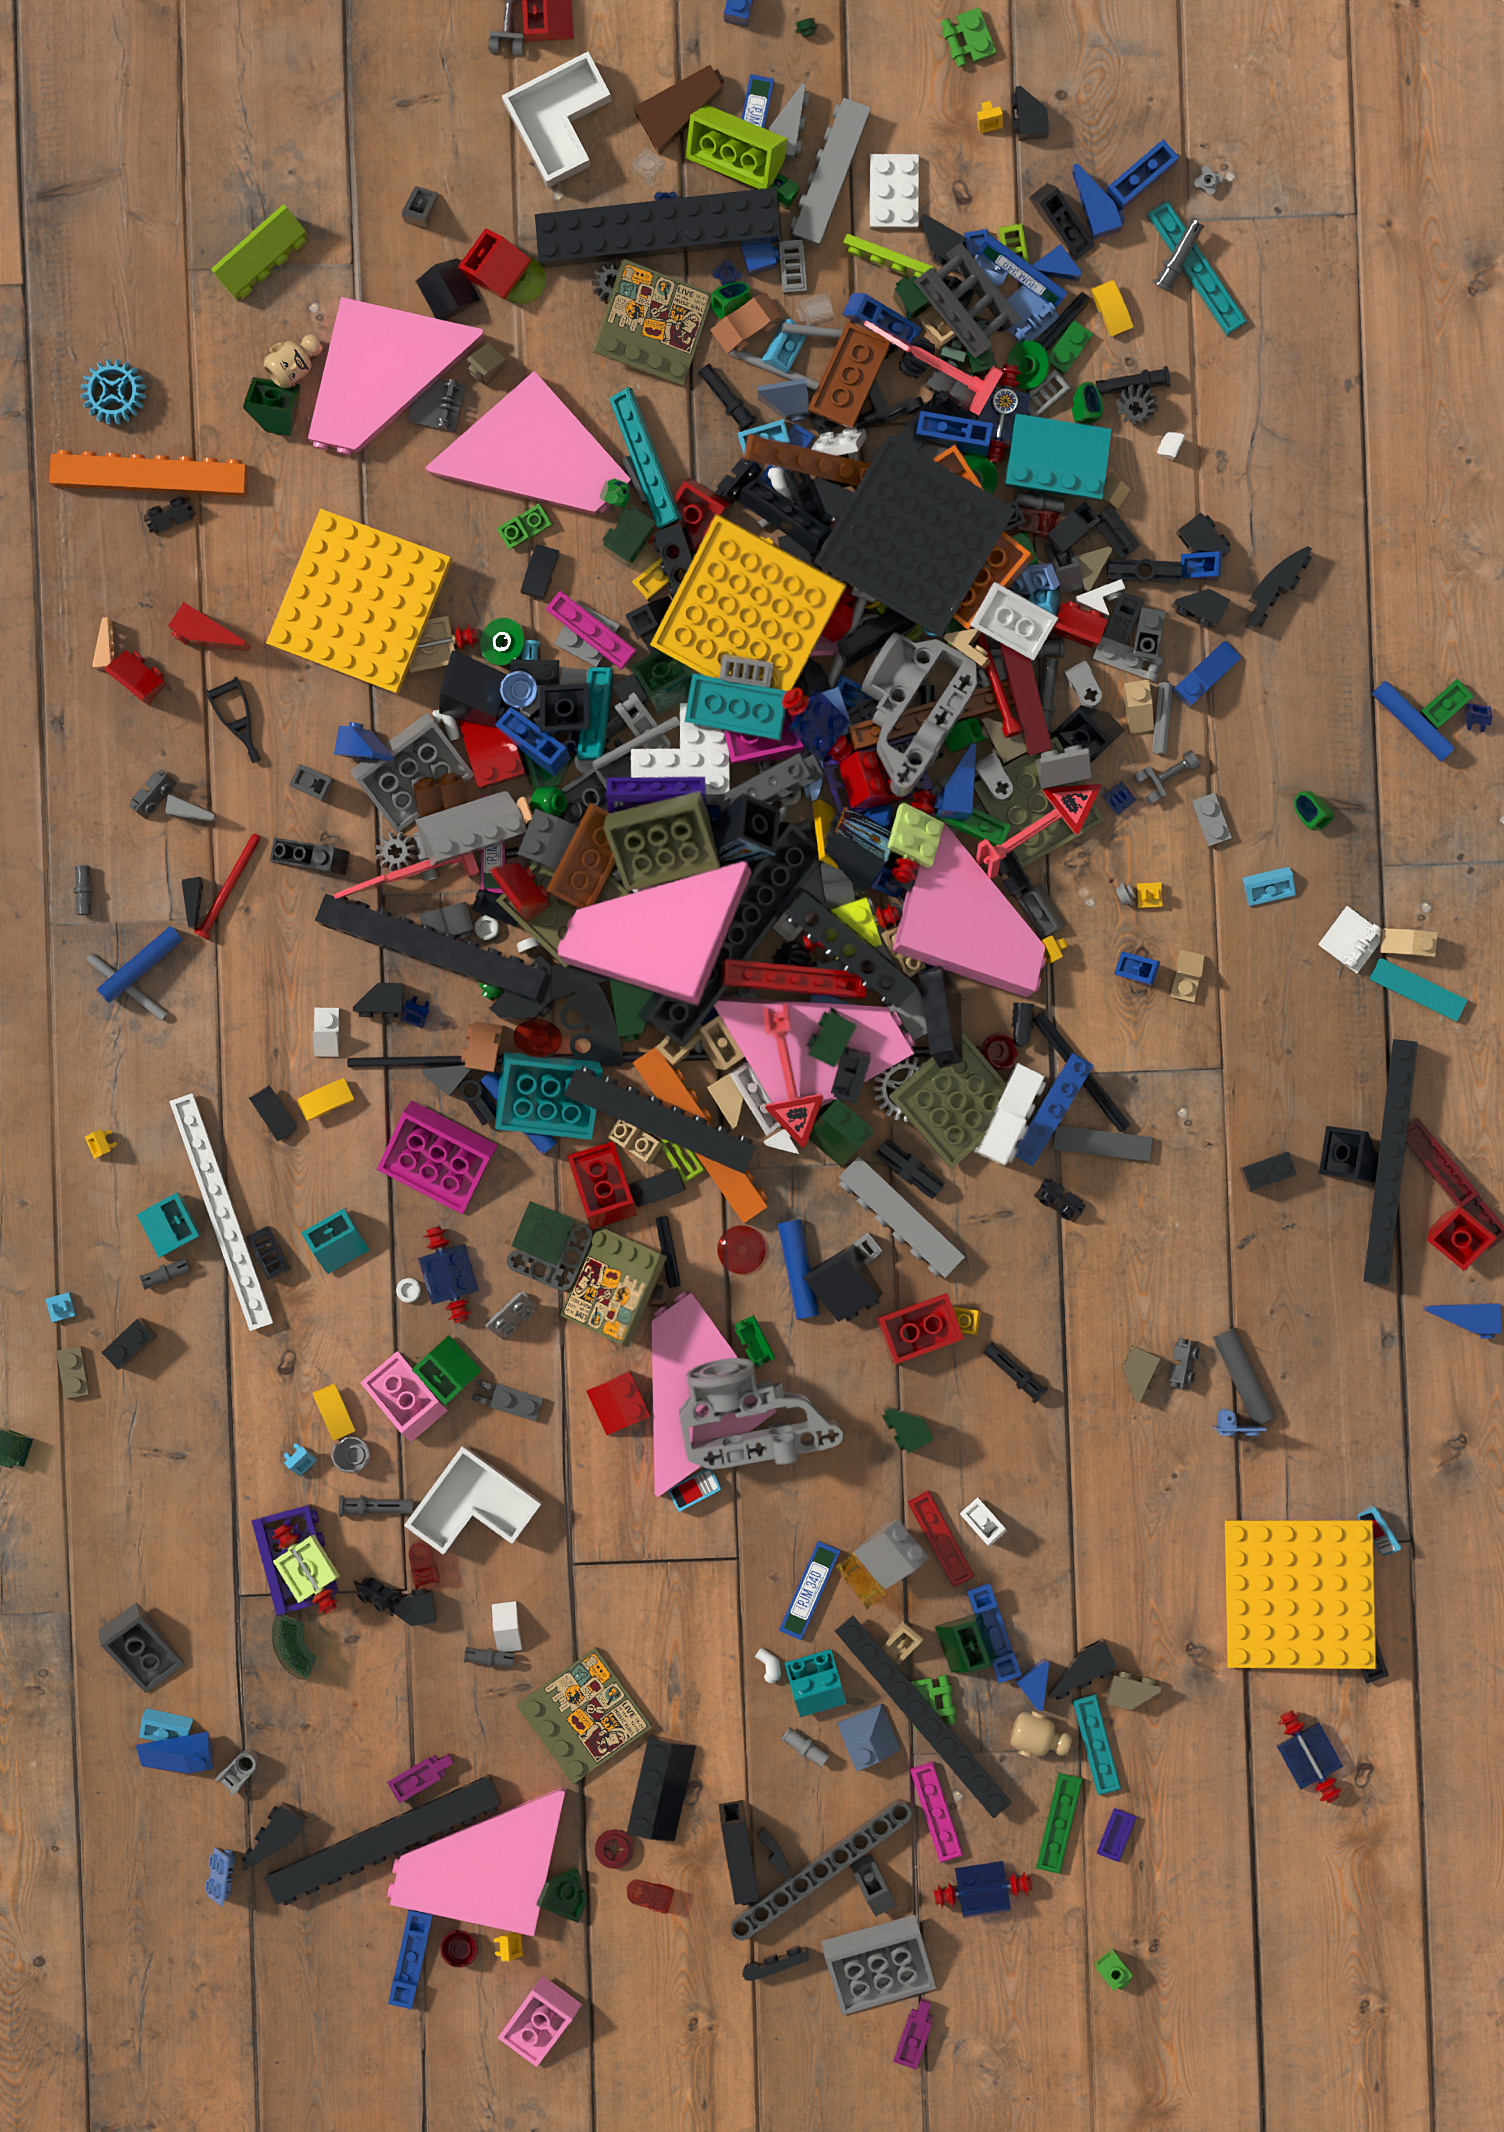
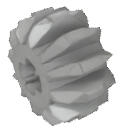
[376,832,417,872]

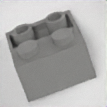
[1035,745,1091,789]

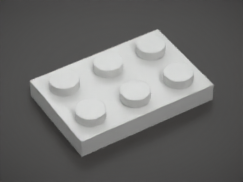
[870,154,919,229]
[970,582,1058,660]

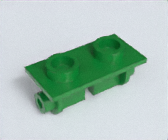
[734,1315,776,1368]

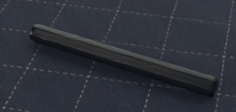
[1033,1012,1130,1132]

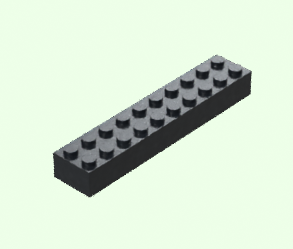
[535,187,783,268]
[637,822,821,1047]

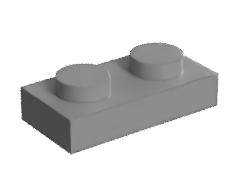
[1191,793,1232,847]

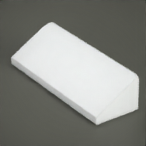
[729,1061,781,1136]

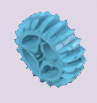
[80,359,147,425]

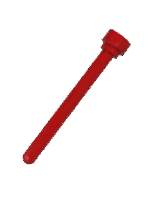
[976,632,1023,738]

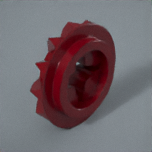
[595,1829,634,1869]

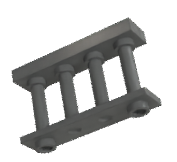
[914,242,1021,358]
[715,753,826,811]

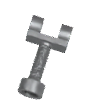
[488,0,524,56]
[1133,750,1201,805]

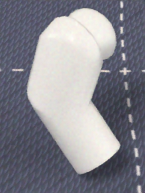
[768,467,793,501]
[432,710,460,741]
[755,1647,781,1684]

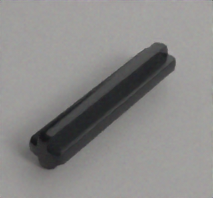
[1037,292,1091,351]
[656,1216,681,1288]

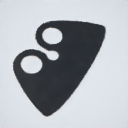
[560,980,623,1066]

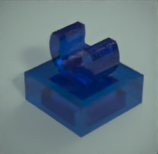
[1465,703,1493,733]
[1102,781,1136,815]
[401,996,430,1029]

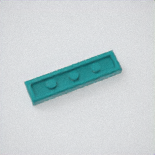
[577,667,614,761]
[1368,958,1468,1022]
[1072,1694,1121,1795]

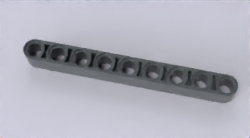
[731,1799,912,1940]

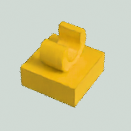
[977,101,1003,134]
[1136,882,1163,908]
[1041,935,1068,965]
[85,1129,117,1159]
[494,1932,523,1961]

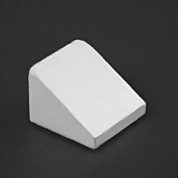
[1157,432,1185,461]

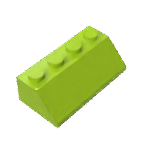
[685,104,788,189]
[211,204,308,301]

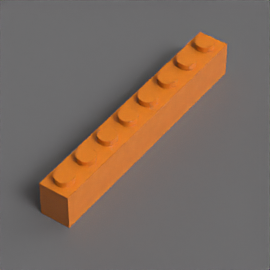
[49,450,248,497]
[632,1046,769,1224]

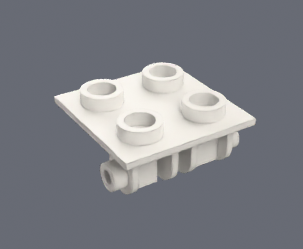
[1318,906,1382,973]

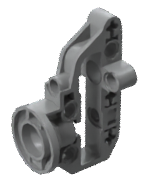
[861,632,977,796]
[679,1358,843,1469]

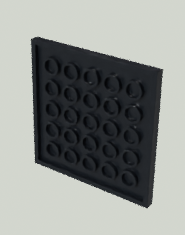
[814,434,1016,637]

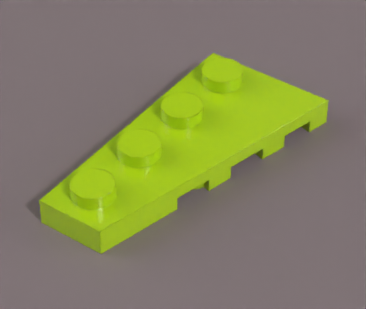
[843,234,937,278]

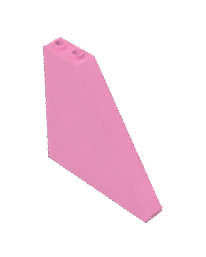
[308,297,485,456]
[425,371,632,515]
[892,812,1046,998]
[558,862,751,1005]
[714,996,916,1108]
[652,1291,777,1498]
[387,1787,566,1936]

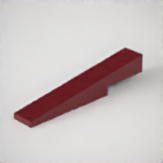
[998,641,1053,757]
[1406,1118,1504,1250]

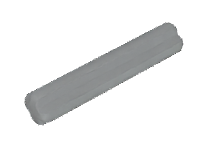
[1152,682,1173,754]

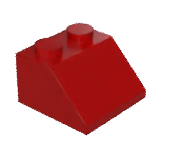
[1050,601,1107,650]
[104,650,167,706]
[1427,1205,1497,1271]
[586,1370,651,1435]

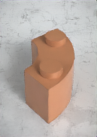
[711,293,782,354]
[461,1021,504,1072]

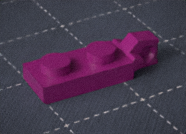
[387,1753,455,1803]
[893,1998,933,2069]

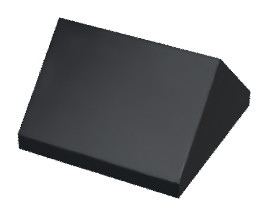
[416,258,481,321]
[540,683,593,733]

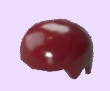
[981,1033,1018,1070]
[440,1930,478,1968]

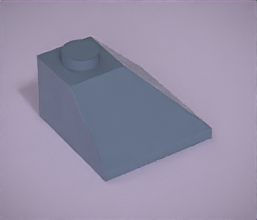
[757,378,810,422]
[837,1704,901,1772]

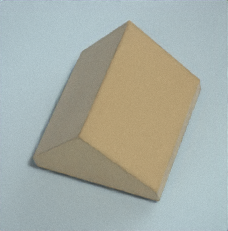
[1102,477,1130,510]

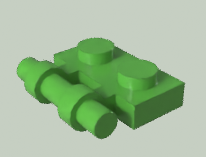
[941,7,996,68]
[910,1674,957,1731]

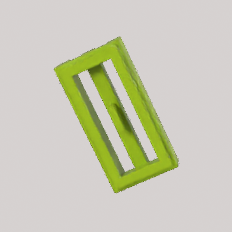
[660,1139,705,1183]

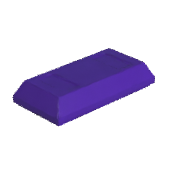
[1096,1808,1137,1862]

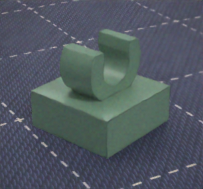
[940,337,966,368]

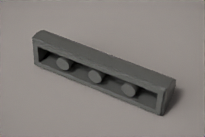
[1212,1327,1276,1426]

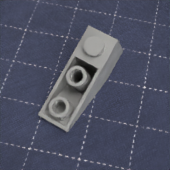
[769,83,810,161]

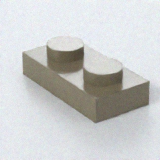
[57,1346,90,1399]

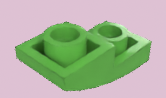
[496,503,554,549]

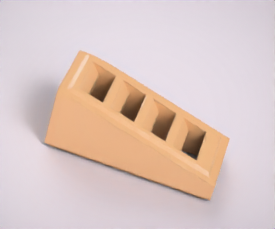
[93,617,115,670]
[516,797,534,829]

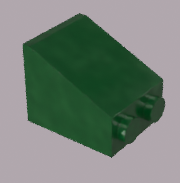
[610,978,655,1042]
[808,1098,874,1167]

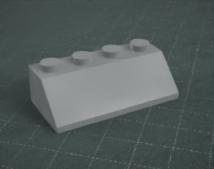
[415,790,527,866]

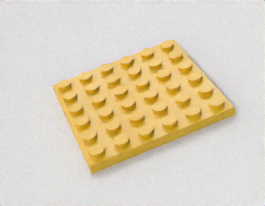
[266,508,453,694]
[650,514,846,691]
[1225,1520,1376,1669]

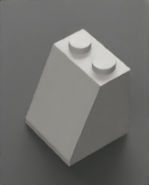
[853,1519,929,1590]

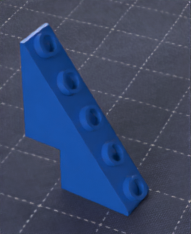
[1015,1053,1094,1167]

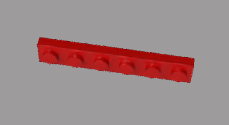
[722,959,866,999]

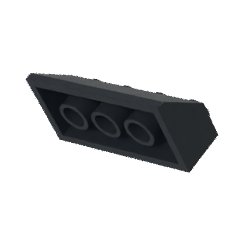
[626,1734,697,1841]

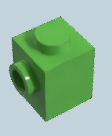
[1094,1948,1133,1991]

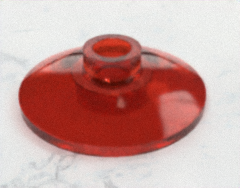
[513,1019,562,1058]
[717,1225,766,1274]

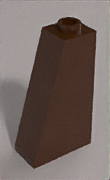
[634,65,724,155]

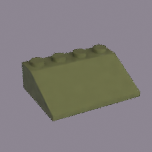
[603,791,720,892]

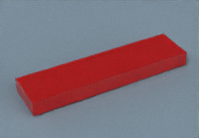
[907,1490,975,1588]

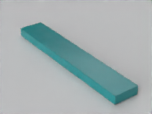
[1147,200,1247,336]
[609,387,681,530]

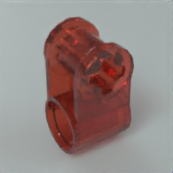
[1013,509,1059,539]
[408,1539,440,1589]
[626,1879,675,1914]

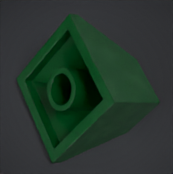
[243,377,301,436]

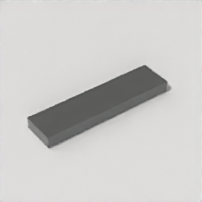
[1053,1126,1153,1161]

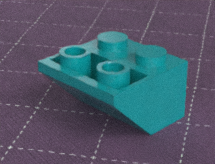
[137,1192,203,1258]
[301,1208,370,1274]
[785,1649,847,1717]

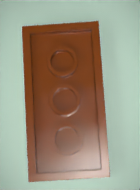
[808,322,892,430]
[546,803,616,909]

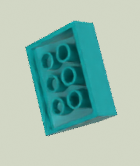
[1004,414,1111,502]
[495,1051,603,1140]

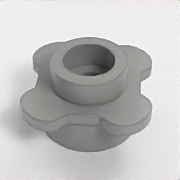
[1194,166,1223,195]

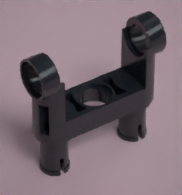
[855,342,925,430]

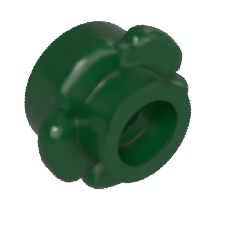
[795,18,818,37]

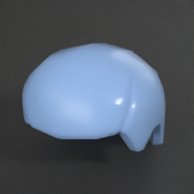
[974,254,1007,287]
[500,671,538,708]

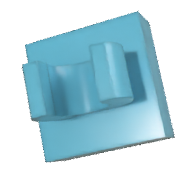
[45,1292,77,1322]
[284,1444,318,1477]

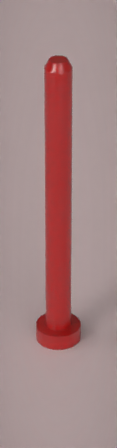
[193,833,260,940]

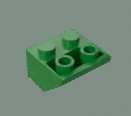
[412,1335,482,1405]

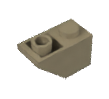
[466,343,507,385]
[981,718,1027,765]
[1121,1345,1162,1403]
[1105,1670,1162,1710]

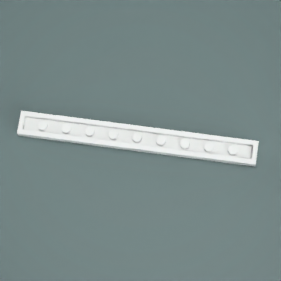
[169,1093,274,1331]

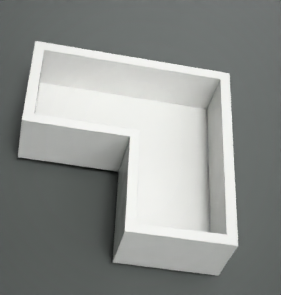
[502,52,611,188]
[631,703,729,805]
[973,1064,1046,1165]
[404,1445,542,1555]

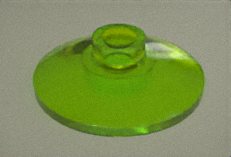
[506,256,546,303]

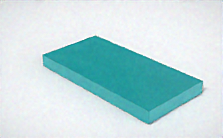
[684,673,787,740]

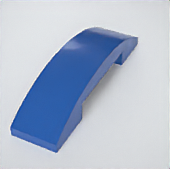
[967,1583,1022,1683]
[388,1909,433,2009]

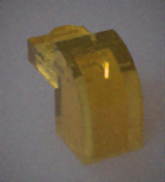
[836,1553,886,1609]

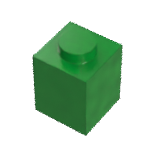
[945,717,986,753]

